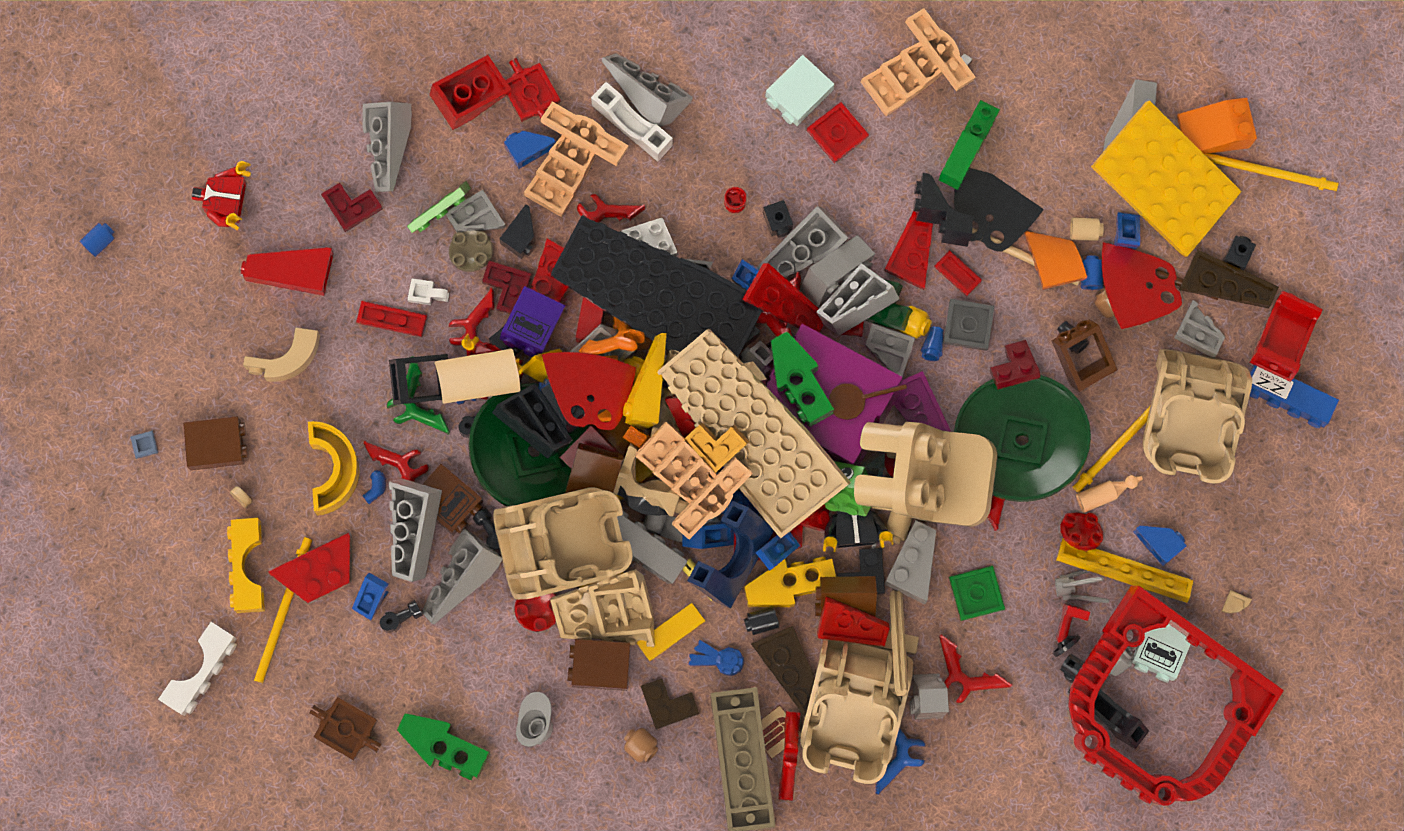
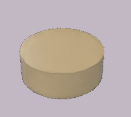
[230,486,252,508]

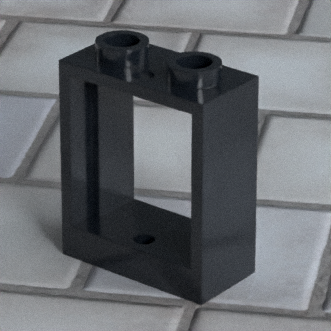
[389,354,449,405]

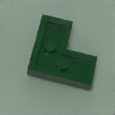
[866,279,913,331]

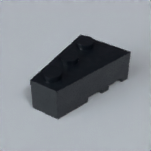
[492,383,572,459]

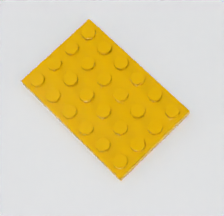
[1091,101,1242,257]

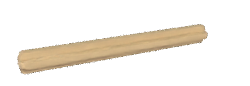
[889,590,908,697]

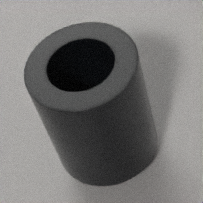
[743,606,779,635]

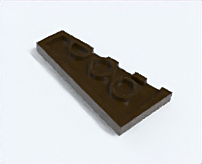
[1179,249,1279,309]
[751,626,815,717]

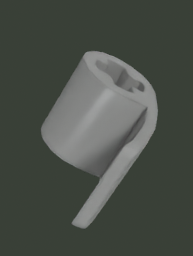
[643,515,682,543]

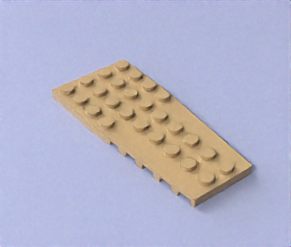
[657,329,851,538]

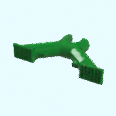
[387,356,450,434]

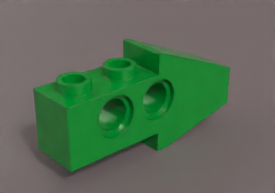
[938,100,1000,190]
[771,332,834,428]
[397,713,490,781]

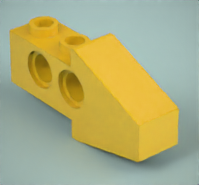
[744,557,836,608]

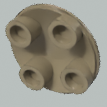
[449,230,493,272]

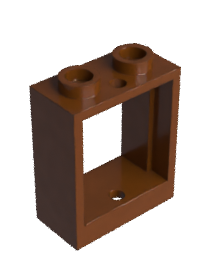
[1051,319,1118,392]

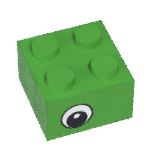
[824,461,871,516]

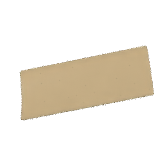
[435,349,520,403]

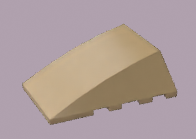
[550,569,655,647]

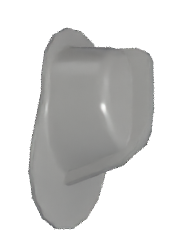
[516,692,553,747]

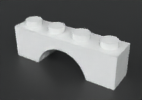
[591,82,673,162]
[158,622,237,716]

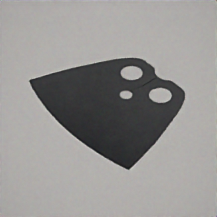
[954,169,1044,252]

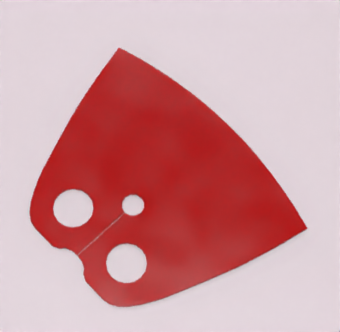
[1102,242,1182,329]
[542,352,636,430]

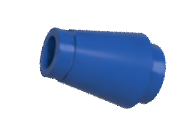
[921,326,944,361]

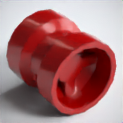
[724,187,747,213]

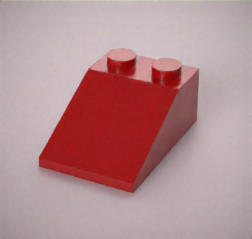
[429,55,512,130]

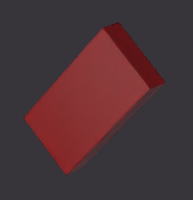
[934,250,982,297]

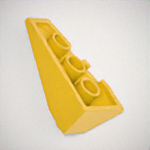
[623,333,666,430]

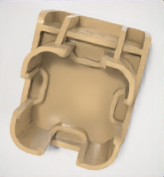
[1142,349,1252,483]
[854,422,997,527]
[493,488,632,599]
[801,639,913,784]

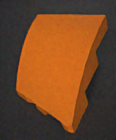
[1025,231,1087,290]

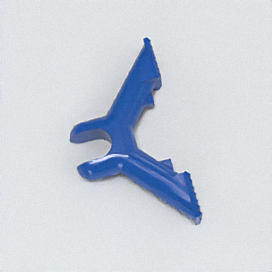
[875,728,926,795]

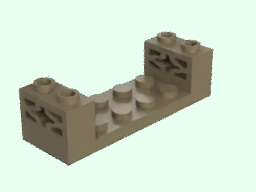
[710,687,775,831]

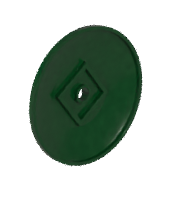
[954,375,1091,502]
[468,383,591,507]

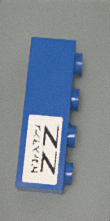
[1250,365,1339,428]

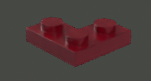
[321,183,383,232]
[482,261,532,315]
[990,340,1040,390]

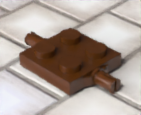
[309,697,382,761]

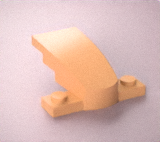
[861,8,975,116]
[524,102,628,217]
[635,421,753,540]

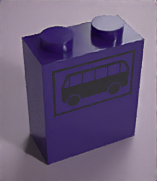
[500,286,565,357]

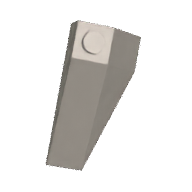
[602,53,693,127]
[1103,79,1157,152]
[362,102,412,192]
[422,529,502,624]

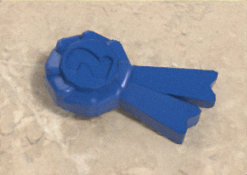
[689,640,745,676]

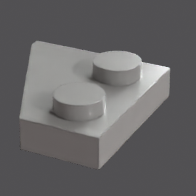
[445,190,506,233]
[1174,300,1225,358]
[865,324,915,376]

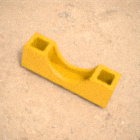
[227,518,265,613]

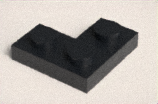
[838,548,885,595]

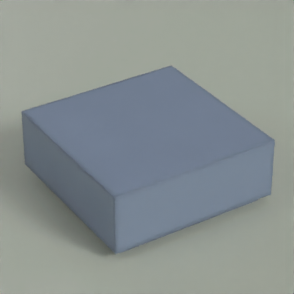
[130,431,158,459]

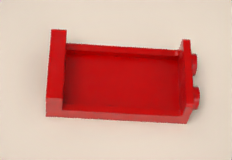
[1249,291,1323,382]

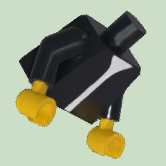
[823,510,894,552]

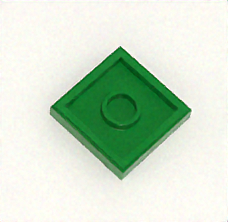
[949,566,1005,621]

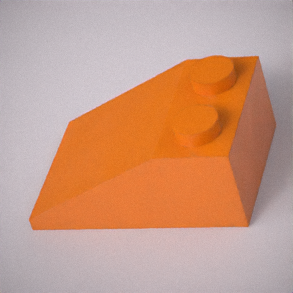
[1177,98,1257,154]

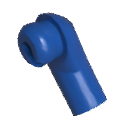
[362,470,386,504]

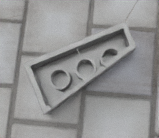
[389,478,442,582]
[617,511,687,584]

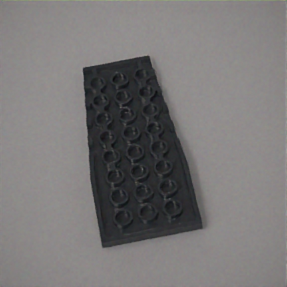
[550,215,762,357]

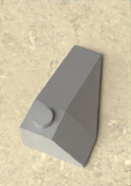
[757,206,848,278]

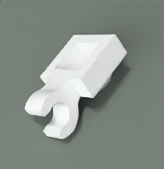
[408,279,449,305]

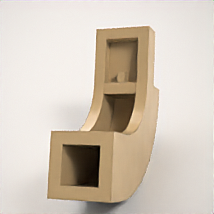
[243,328,320,382]

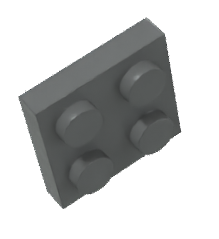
[943,299,994,351]

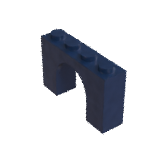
[687,501,774,609]

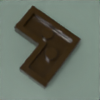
[641,678,699,730]

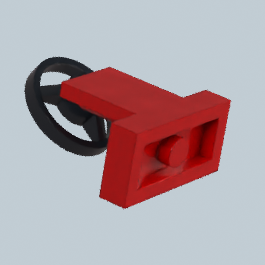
[1052,603,1091,657]

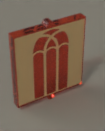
[761,705,801,760]

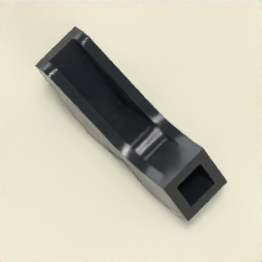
[913,173,973,247]
[1068,689,1149,749]

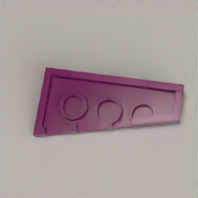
[894,371,951,432]

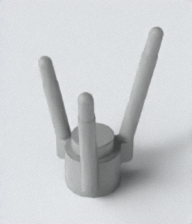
[1055,569,1109,603]

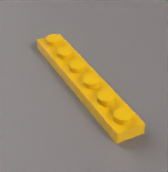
[1056,538,1193,603]

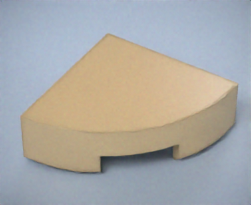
[1221,590,1252,613]

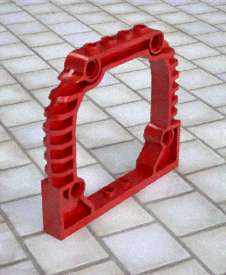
[1068,586,1284,806]

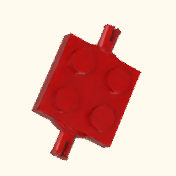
[505,58,561,126]

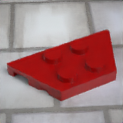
[268,533,350,604]

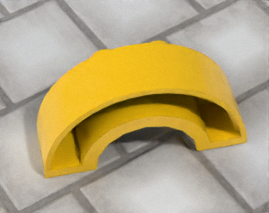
[308,421,360,516]

